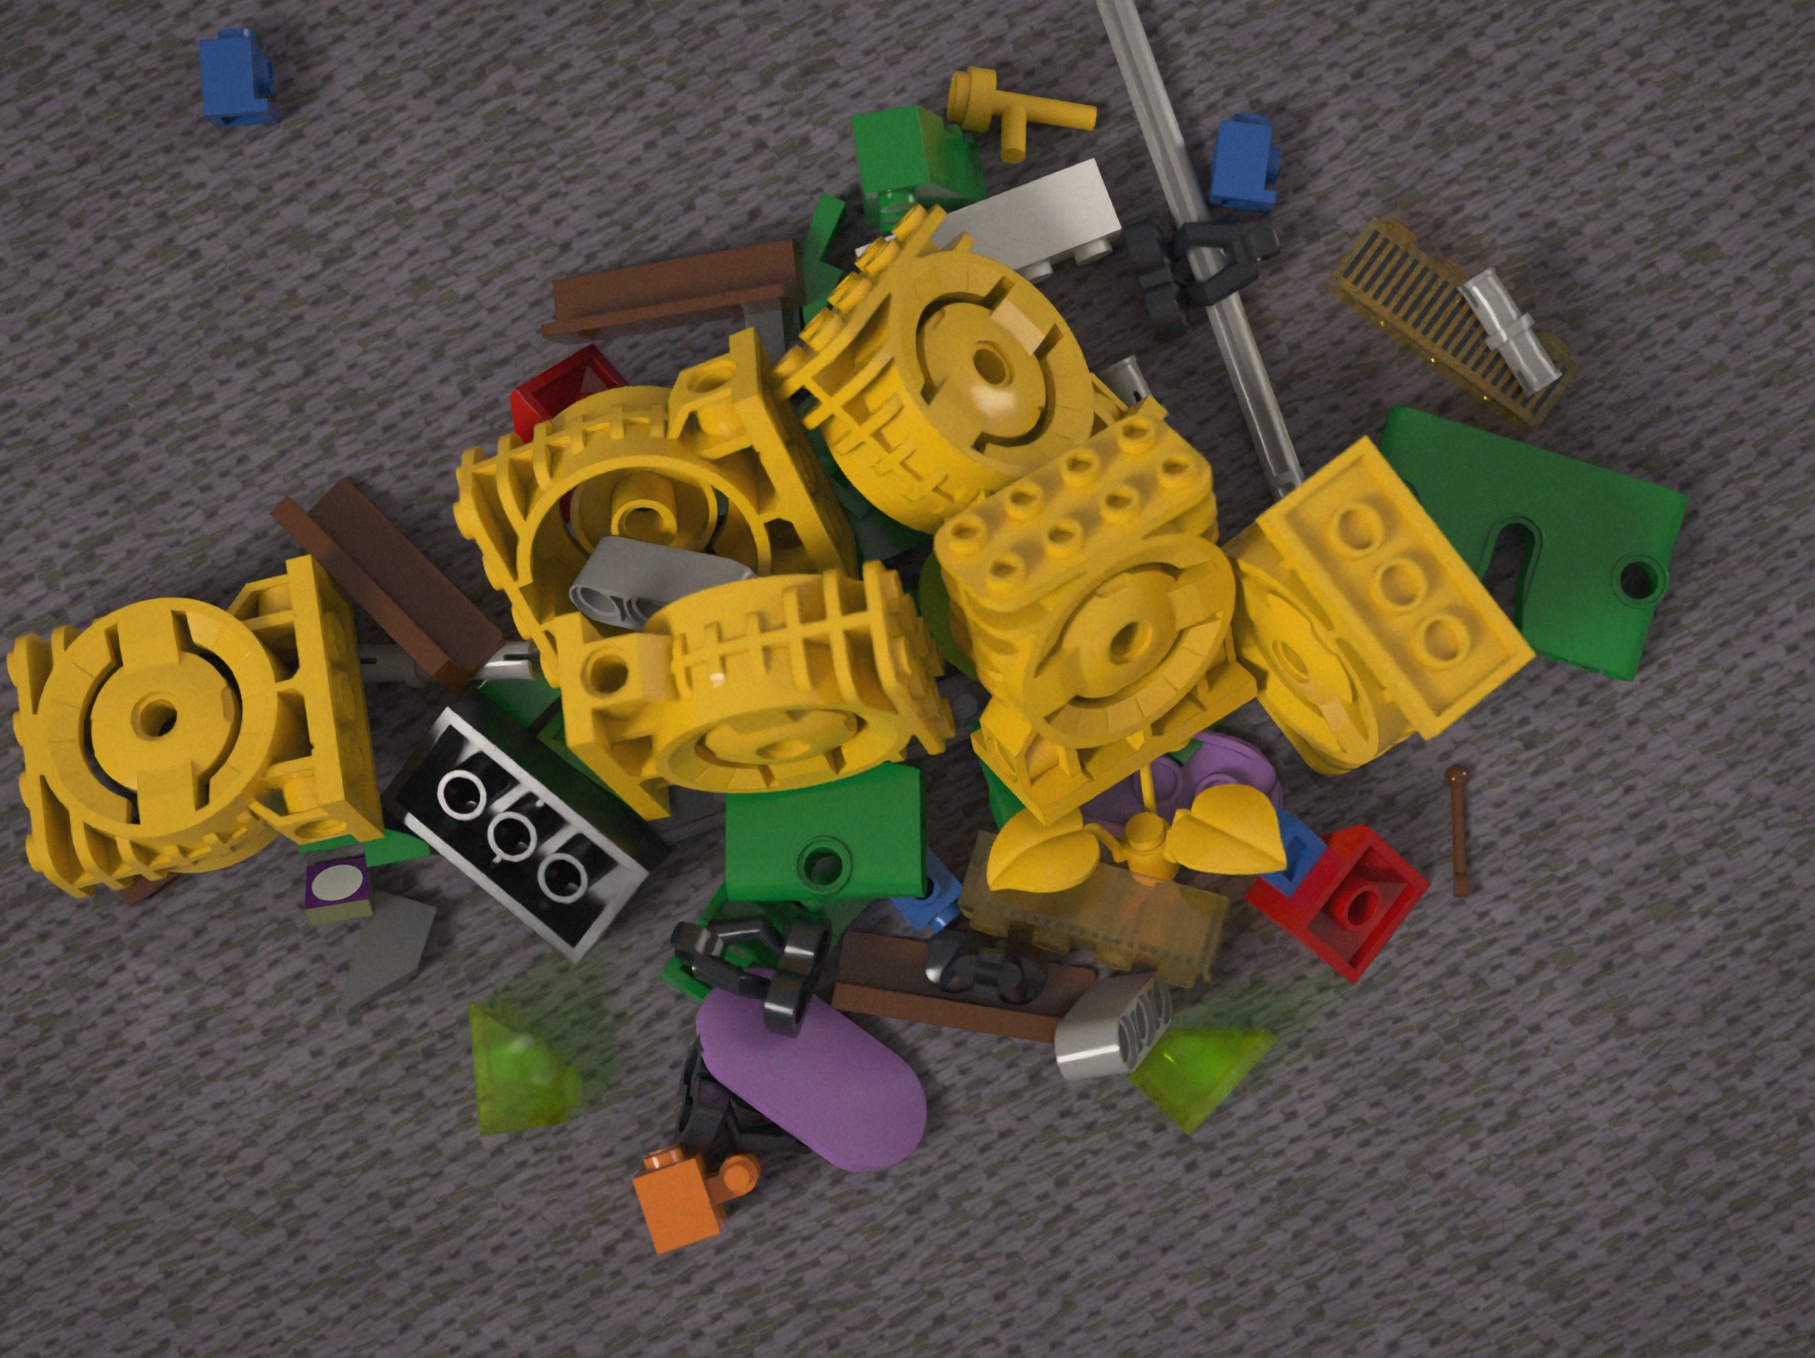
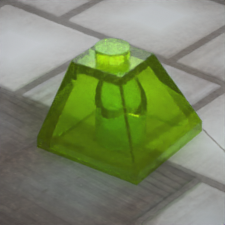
[468,997,582,1136]
[1124,1023,1279,1136]

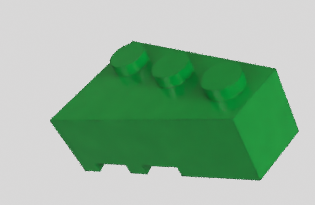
[851,105,987,236]

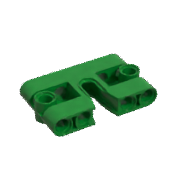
[1377,406,1689,682]
[726,586,927,905]

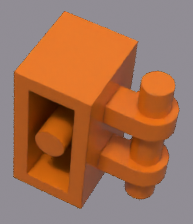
[632,1143,762,1255]

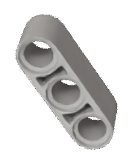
[569,536,758,631]
[1055,970,1172,1081]

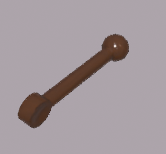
[1444,764,1470,898]

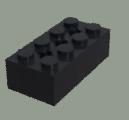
[380,687,673,966]

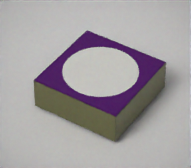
[305,857,374,926]

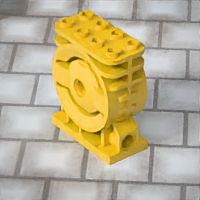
[770,203,1167,535]
[453,326,859,689]
[934,415,1258,827]
[1220,436,1536,777]
[7,554,385,899]
[553,559,955,821]

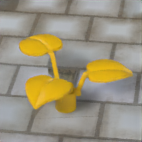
[987,736,1287,893]

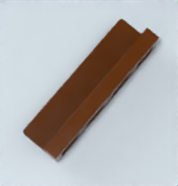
[541,239,807,345]
[270,478,507,695]
[831,930,1095,1044]

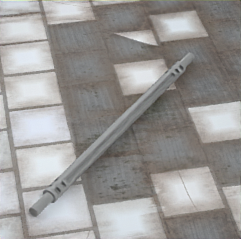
[1095,0,1306,505]

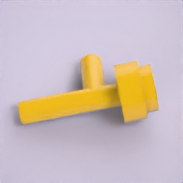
[947,66,1097,164]

